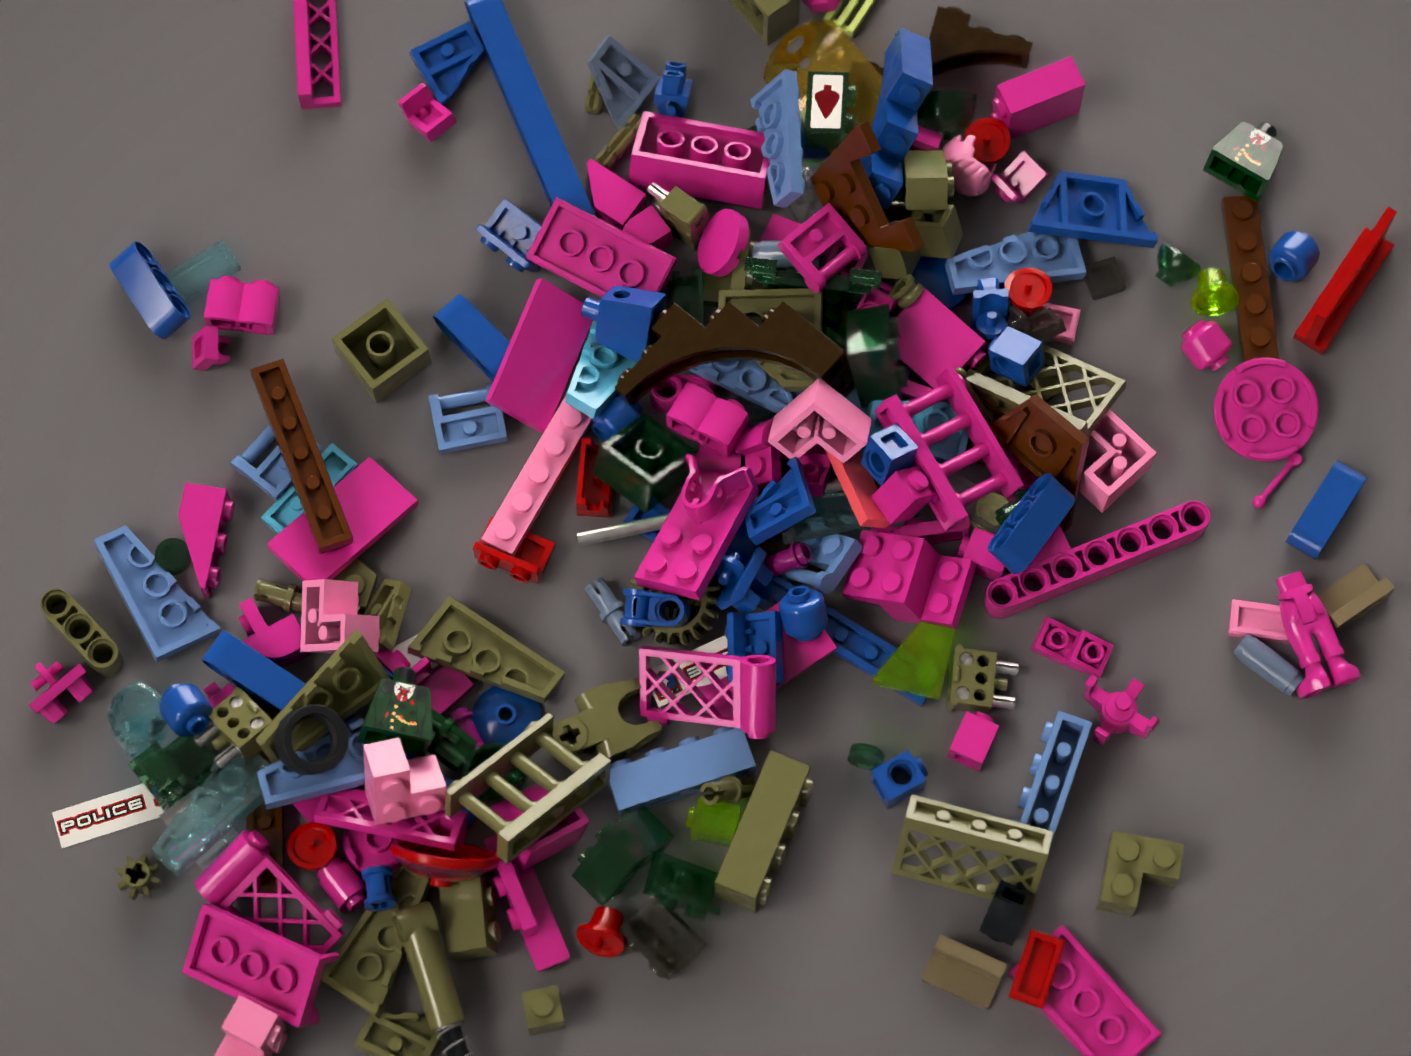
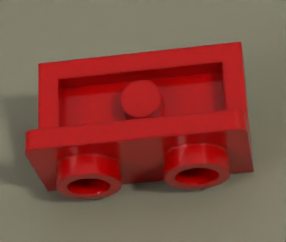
[473,517,556,584]

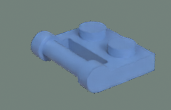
[428,383,508,455]
[230,424,323,501]
[779,526,863,594]

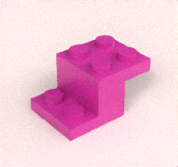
[842,530,977,630]

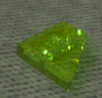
[872,622,955,700]

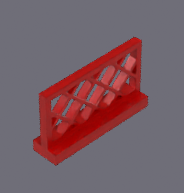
[1293,207,1397,355]

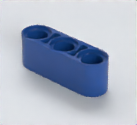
[110,241,191,340]
[433,294,510,382]
[1285,460,1367,560]
[988,473,1075,574]

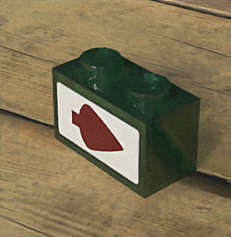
[804,71,856,149]

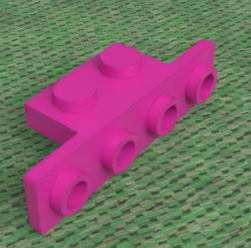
[484,835,570,972]

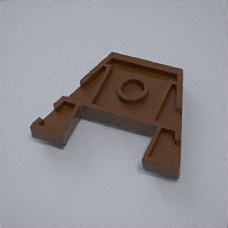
[810,121,924,252]
[965,394,1089,533]

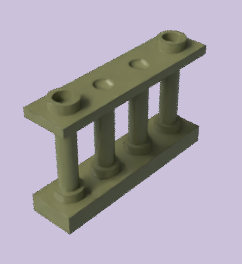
[445,713,611,864]

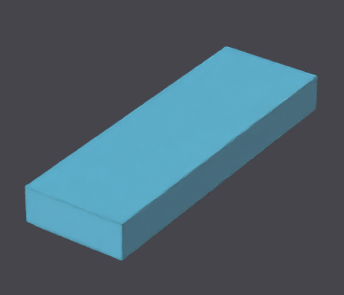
[261,443,358,534]

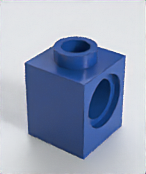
[988,326,1045,387]
[860,423,919,486]
[870,750,928,809]

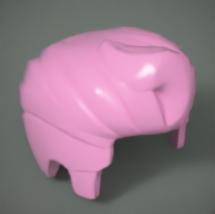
[942,135,997,196]

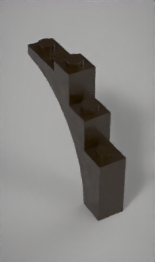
[831,6,1033,147]
[614,301,849,405]

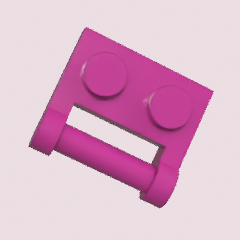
[777,203,867,293]

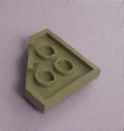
[718,288,824,392]

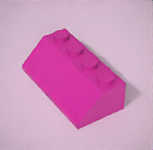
[628,111,770,209]

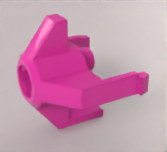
[1083,675,1160,746]

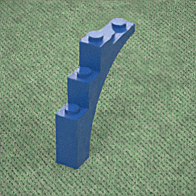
[860,27,933,209]

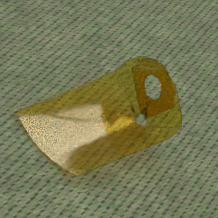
[764,20,883,153]

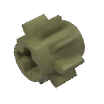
[116,854,162,901]

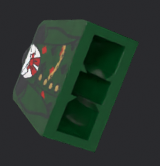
[1203,122,1283,202]
[357,667,432,756]

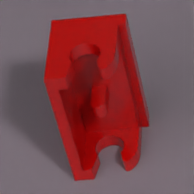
[576,437,618,518]

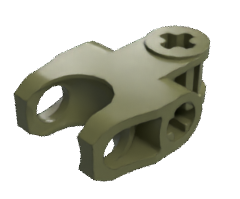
[552,678,663,764]

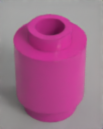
[316,857,367,912]

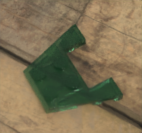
[744,257,882,305]

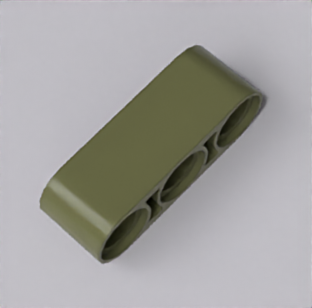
[40,588,124,677]

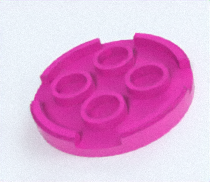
[1213,357,1319,462]

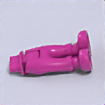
[1275,571,1361,699]

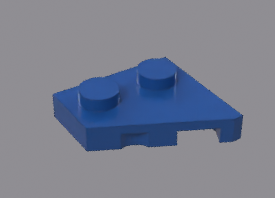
[410,21,485,107]
[744,457,816,546]

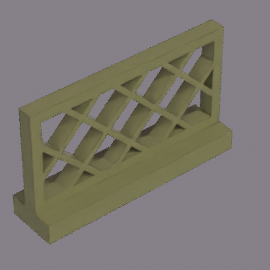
[966,344,1126,445]
[891,794,1053,910]

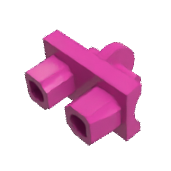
[28,661,94,724]

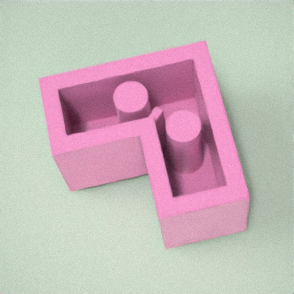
[768,377,872,464]
[1079,409,1157,513]
[300,579,380,654]
[363,738,446,825]
[214,995,288,1056]

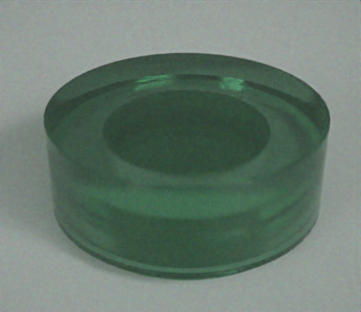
[155,538,191,575]
[847,743,885,771]

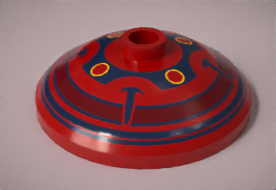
[390,839,499,888]

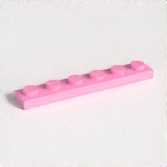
[481,394,593,557]

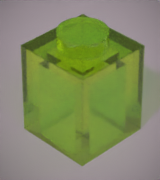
[685,797,741,847]

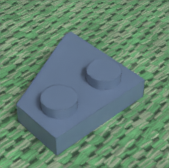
[586,35,660,129]

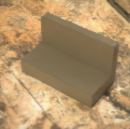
[1317,564,1395,634]
[922,934,1007,1009]

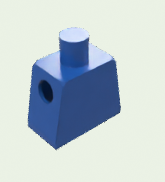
[581,286,666,363]

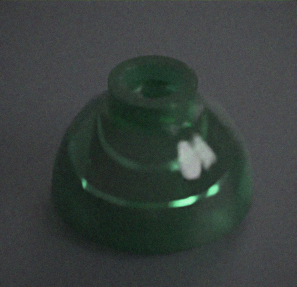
[1155,242,1202,287]

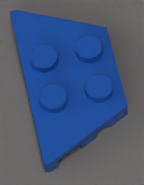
[1028,171,1158,248]

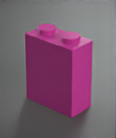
[990,56,1086,140]
[877,288,988,389]

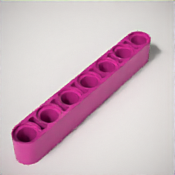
[984,500,1211,619]

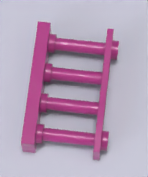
[874,365,1024,531]

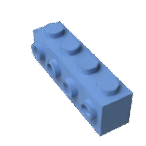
[1012,710,1092,846]

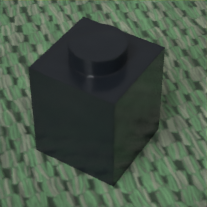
[979,880,1035,946]

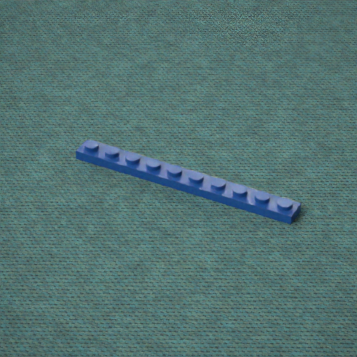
[624,493,941,708]

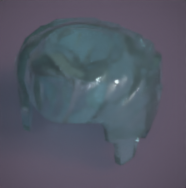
[107,681,170,760]

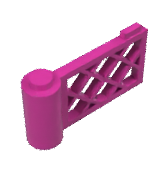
[639,645,776,739]
[194,830,345,955]

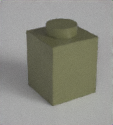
[521,985,566,1036]

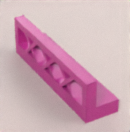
[293,0,342,109]
[314,788,466,851]

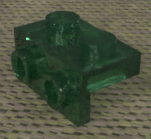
[643,852,721,920]

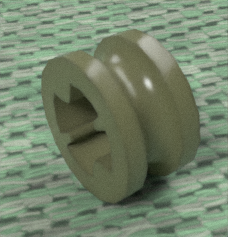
[889,274,924,308]

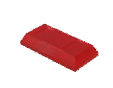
[1008,929,1066,1010]

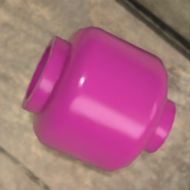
[1180,319,1232,371]

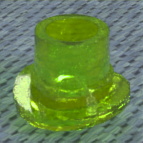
[1190,268,1239,316]

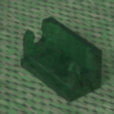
[669,269,704,326]

